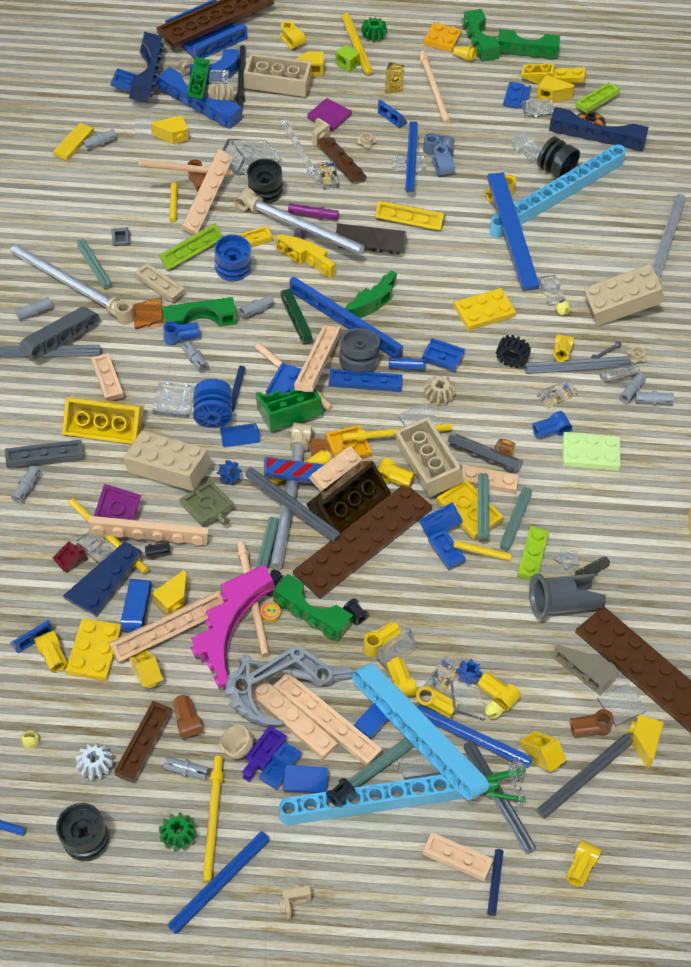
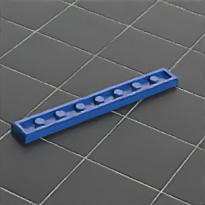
[487,172,540,291]
[290,276,403,358]

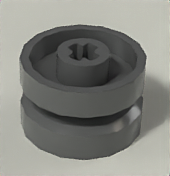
[339,328,380,372]

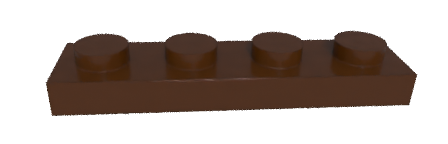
[318,137,367,182]
[114,701,172,783]

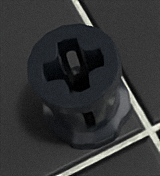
[343,598,369,625]
[326,778,355,807]

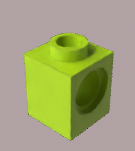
[335,45,360,73]

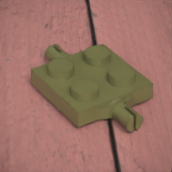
[179,480,234,527]

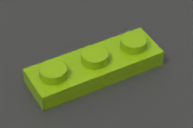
[576,82,620,113]
[517,526,549,580]

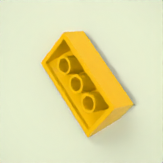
[62,395,144,444]

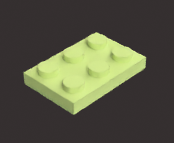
[563,432,620,471]

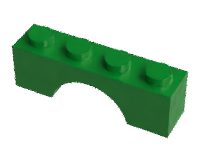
[462,9,501,62]
[498,29,560,59]
[162,297,237,327]
[273,574,353,642]

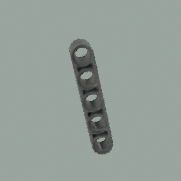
[19,306,100,359]

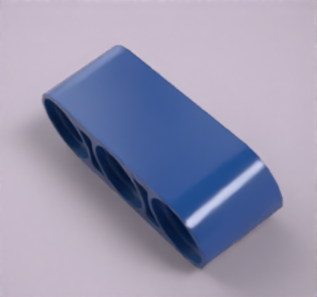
[121,579,151,632]

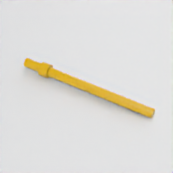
[342,423,452,442]
[68,498,149,574]
[203,756,224,883]

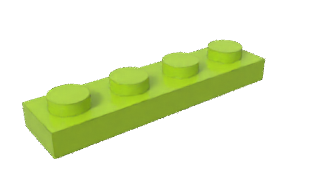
[158,223,222,270]

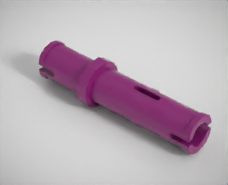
[288,203,339,221]

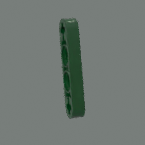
[280,288,312,343]

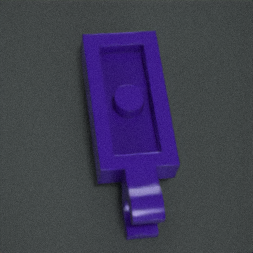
[242,725,287,782]

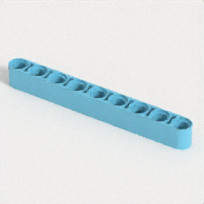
[352,663,489,801]
[279,774,464,825]

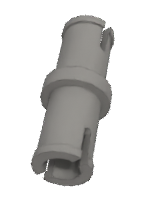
[83,129,117,150]
[239,295,275,318]
[15,297,53,321]
[182,341,209,372]
[619,372,646,403]
[635,391,674,405]
[11,466,41,503]
[163,756,209,781]

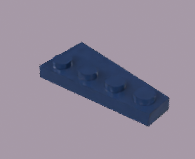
[63,541,142,617]

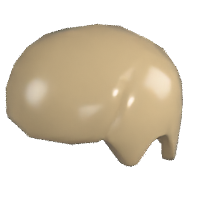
[219,725,253,759]

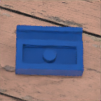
[110,68,137,92]
[503,82,532,110]
[422,338,465,371]
[266,362,302,394]

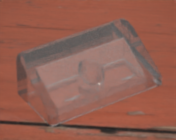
[377,628,417,670]

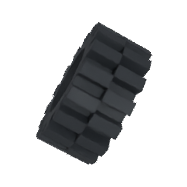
[496,335,531,368]

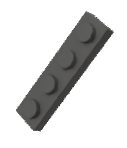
[448,433,523,471]
[5,439,84,468]

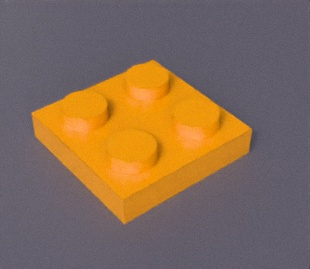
[423,22,462,52]

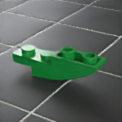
[186,56,210,100]
[345,270,397,318]

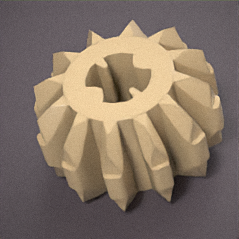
[208,83,234,101]
[424,374,455,405]

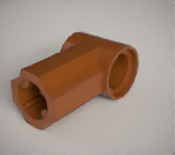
[187,159,206,192]
[172,694,203,739]
[570,709,614,738]

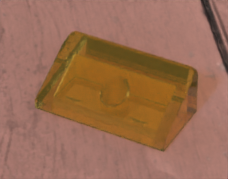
[385,62,405,94]

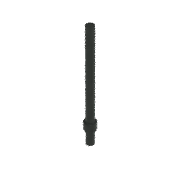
[235,45,246,109]

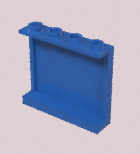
[165,0,247,59]

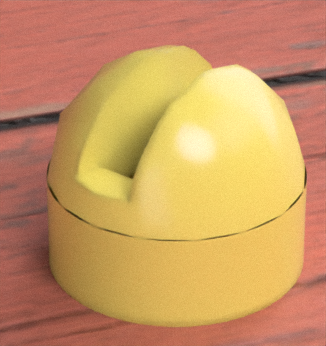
[555,301,570,315]
[485,701,504,719]
[21,730,40,749]

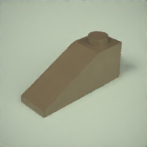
[552,645,619,696]

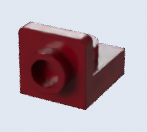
[52,541,89,573]

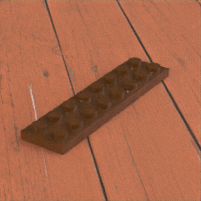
[156,0,274,48]
[293,485,433,599]
[575,606,691,733]

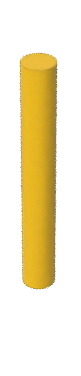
[169,182,178,223]
[453,540,512,561]

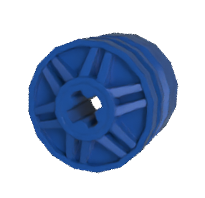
[215,234,251,281]
[193,379,232,428]

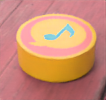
[260,602,281,623]

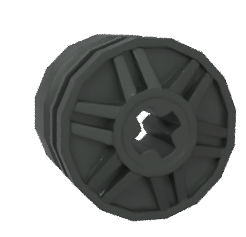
[537,136,580,178]
[247,158,283,204]
[56,803,110,862]

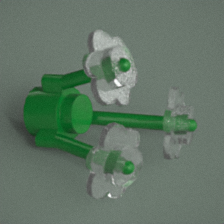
[484,758,526,812]

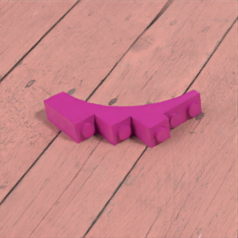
[190,564,275,691]

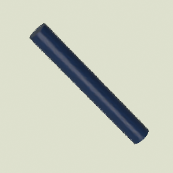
[232,366,246,412]
[487,849,504,916]

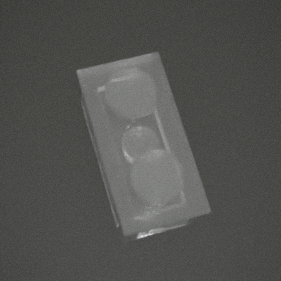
[392,156,426,172]

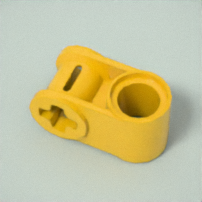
[280,21,306,49]

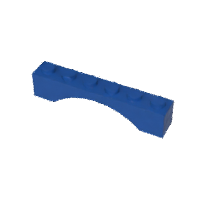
[157,67,242,129]

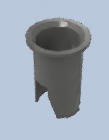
[529,573,606,620]

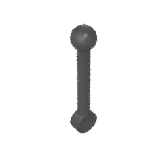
[591,341,622,358]

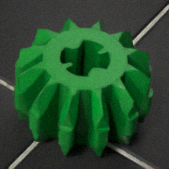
[361,17,387,41]
[159,812,197,852]

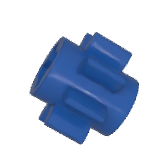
[217,460,242,484]
[455,659,483,686]

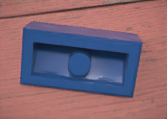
[378,99,407,128]
[220,423,260,447]
[419,502,463,537]
[10,620,52,653]
[283,764,328,794]

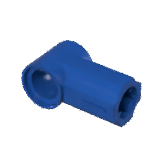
[163,321,199,345]
[532,411,572,439]

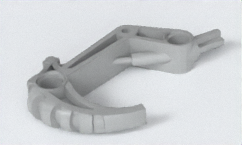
[224,646,352,727]

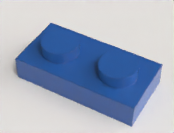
[428,529,466,570]

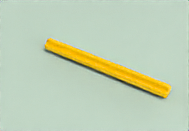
[341,12,373,76]

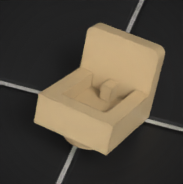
[312,118,330,147]
[279,885,311,920]

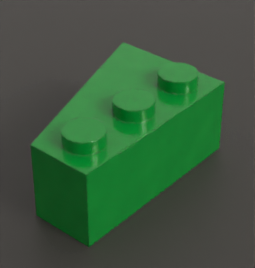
[256,389,322,431]

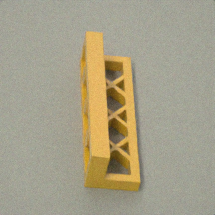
[375,200,446,230]

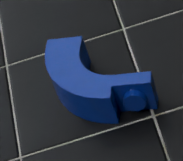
[190,49,239,85]

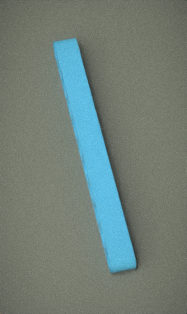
[490,145,626,238]

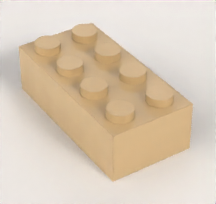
[244,53,312,97]
[584,264,665,326]
[395,417,464,498]
[123,431,212,491]

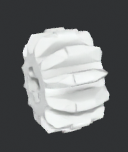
[76,743,113,781]

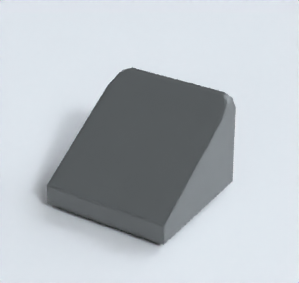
[111,227,130,246]

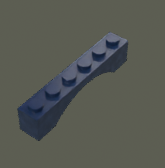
[129,31,164,103]
[549,107,649,151]

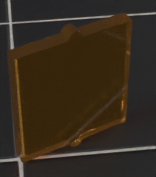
[134,297,163,330]

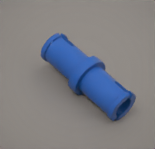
[389,357,426,371]

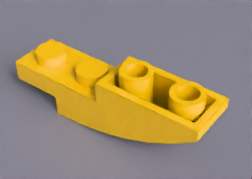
[521,63,586,84]
[276,234,336,279]

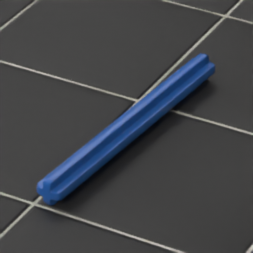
[405,121,418,193]
[417,705,533,768]
[168,831,269,934]

